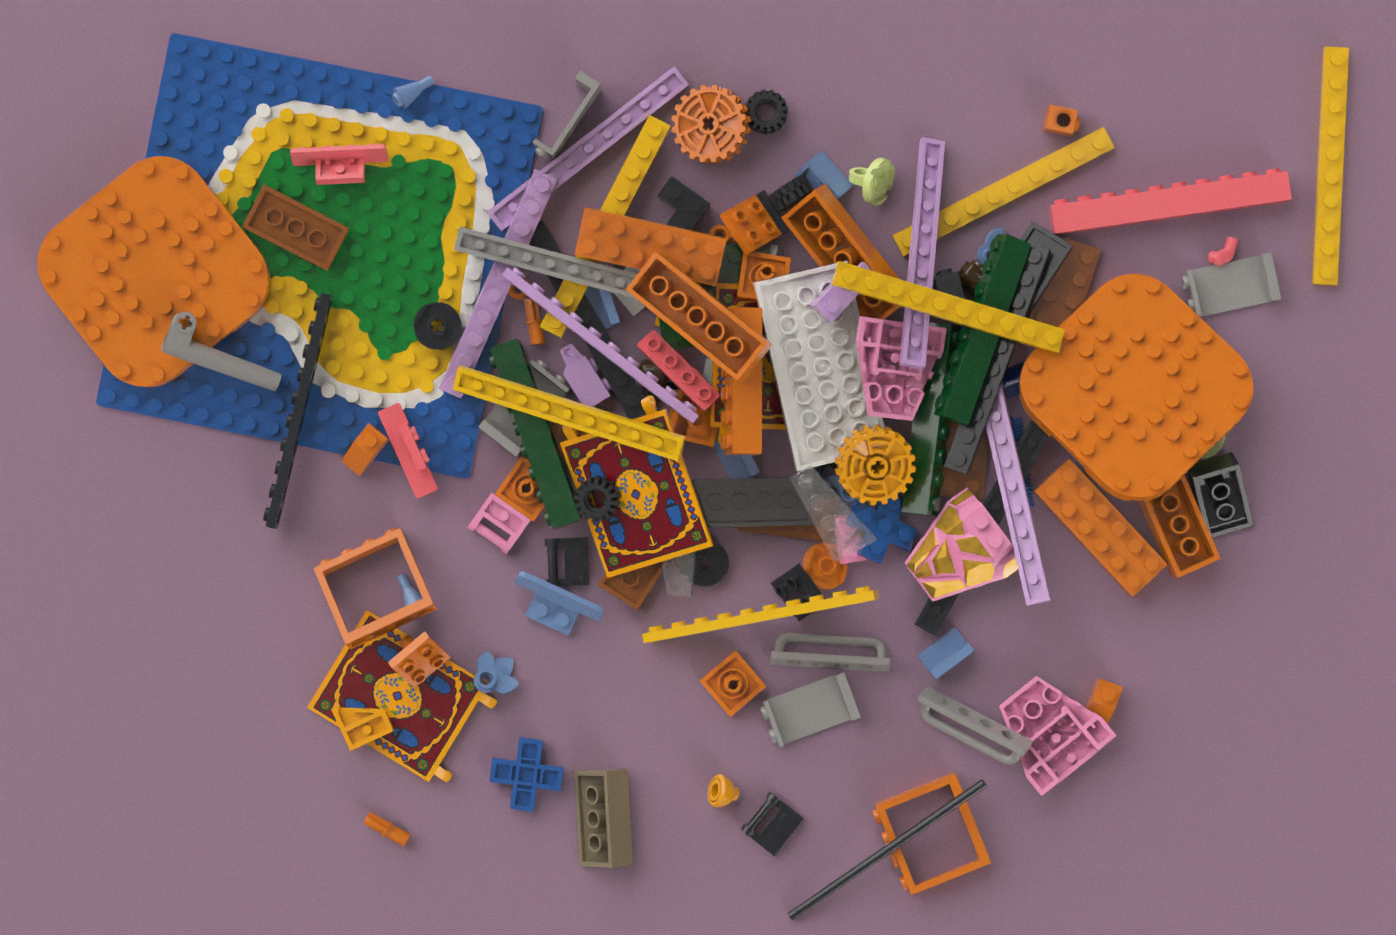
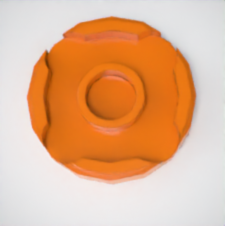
[803,542,848,590]

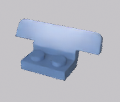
[514,571,604,636]

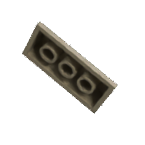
[574,768,633,868]

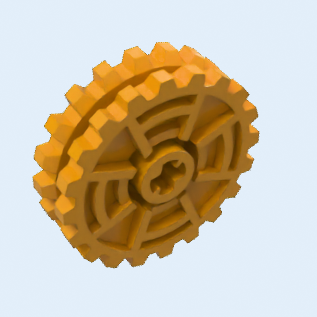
[835,424,916,505]

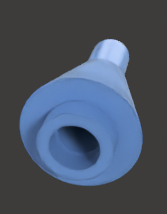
[391,75,434,109]
[397,574,423,606]

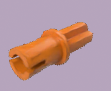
[524,298,546,346]
[364,812,411,847]

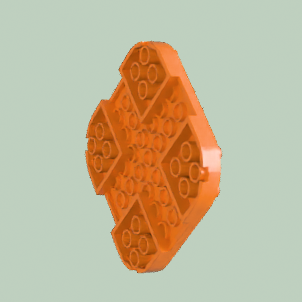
[37,156,271,387]
[1019,274,1253,502]

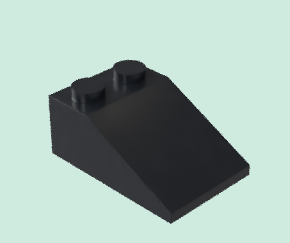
[1188,452,1253,538]

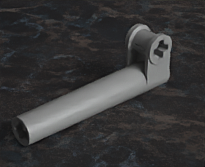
[161,312,281,392]

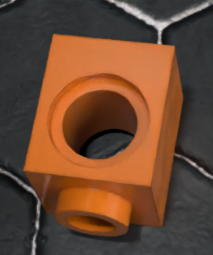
[1042,104,1081,137]

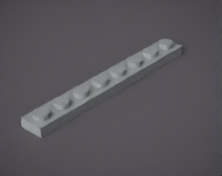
[454,227,637,299]

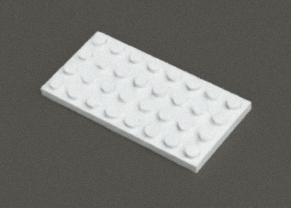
[753,261,885,471]

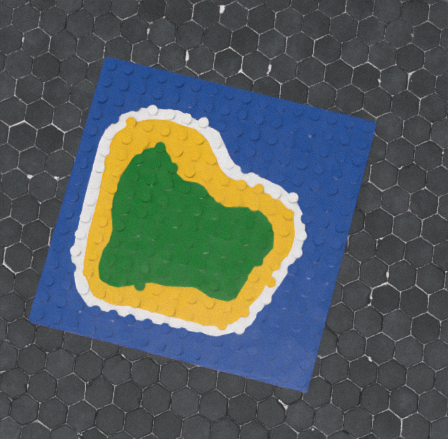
[96,33,543,478]

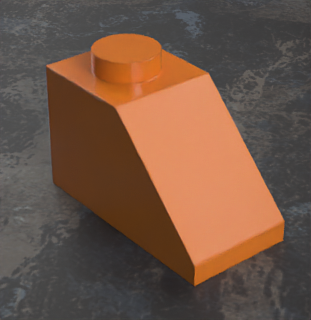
[341,423,390,476]
[1086,678,1123,723]

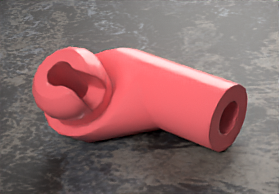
[1208,237,1239,266]

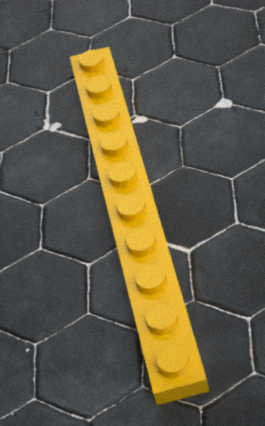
[1312,46,1349,286]
[540,115,671,338]
[892,127,1115,257]
[832,261,1065,353]
[453,366,686,461]
[642,586,879,643]

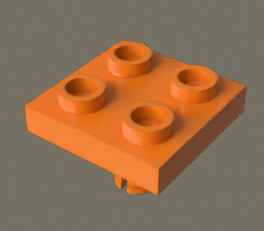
[720,194,782,256]
[736,252,791,302]
[494,456,545,522]
[388,632,451,688]
[699,650,766,717]

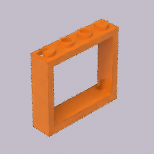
[313,528,438,649]
[872,772,991,895]

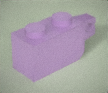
[809,262,871,323]
[560,343,612,407]

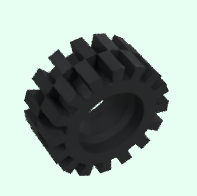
[746,89,788,135]
[768,174,814,213]
[574,476,621,522]

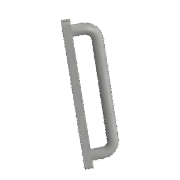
[770,633,891,672]
[918,687,1033,765]

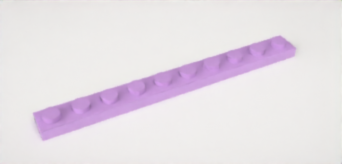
[487,66,689,232]
[899,137,945,370]
[439,169,557,398]
[502,267,698,424]
[986,385,1052,606]

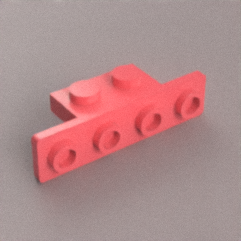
[290,143,388,185]
[637,330,720,412]
[378,403,438,498]

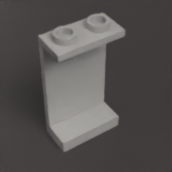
[533,70,602,162]
[1181,252,1281,317]
[478,359,569,457]
[760,672,861,747]

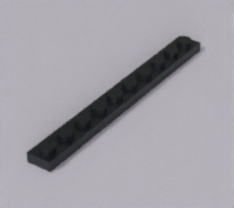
[529,220,647,419]
[944,242,1051,476]
[263,293,333,529]
[914,419,1049,636]

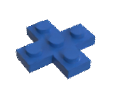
[845,494,918,564]
[489,737,564,812]

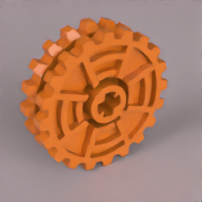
[671,85,751,164]

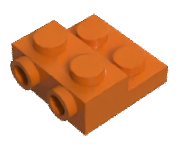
[667,389,718,447]

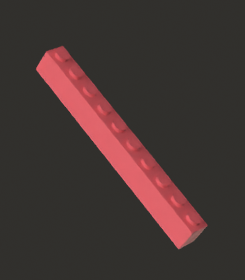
[1048,168,1292,235]

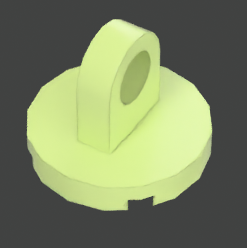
[849,157,895,206]

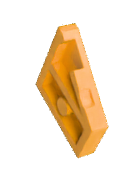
[331,707,395,751]

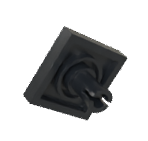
[770,563,826,621]

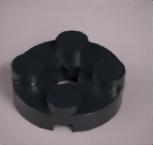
[414,302,462,350]
[681,540,729,587]

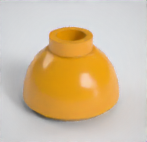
[708,774,739,807]

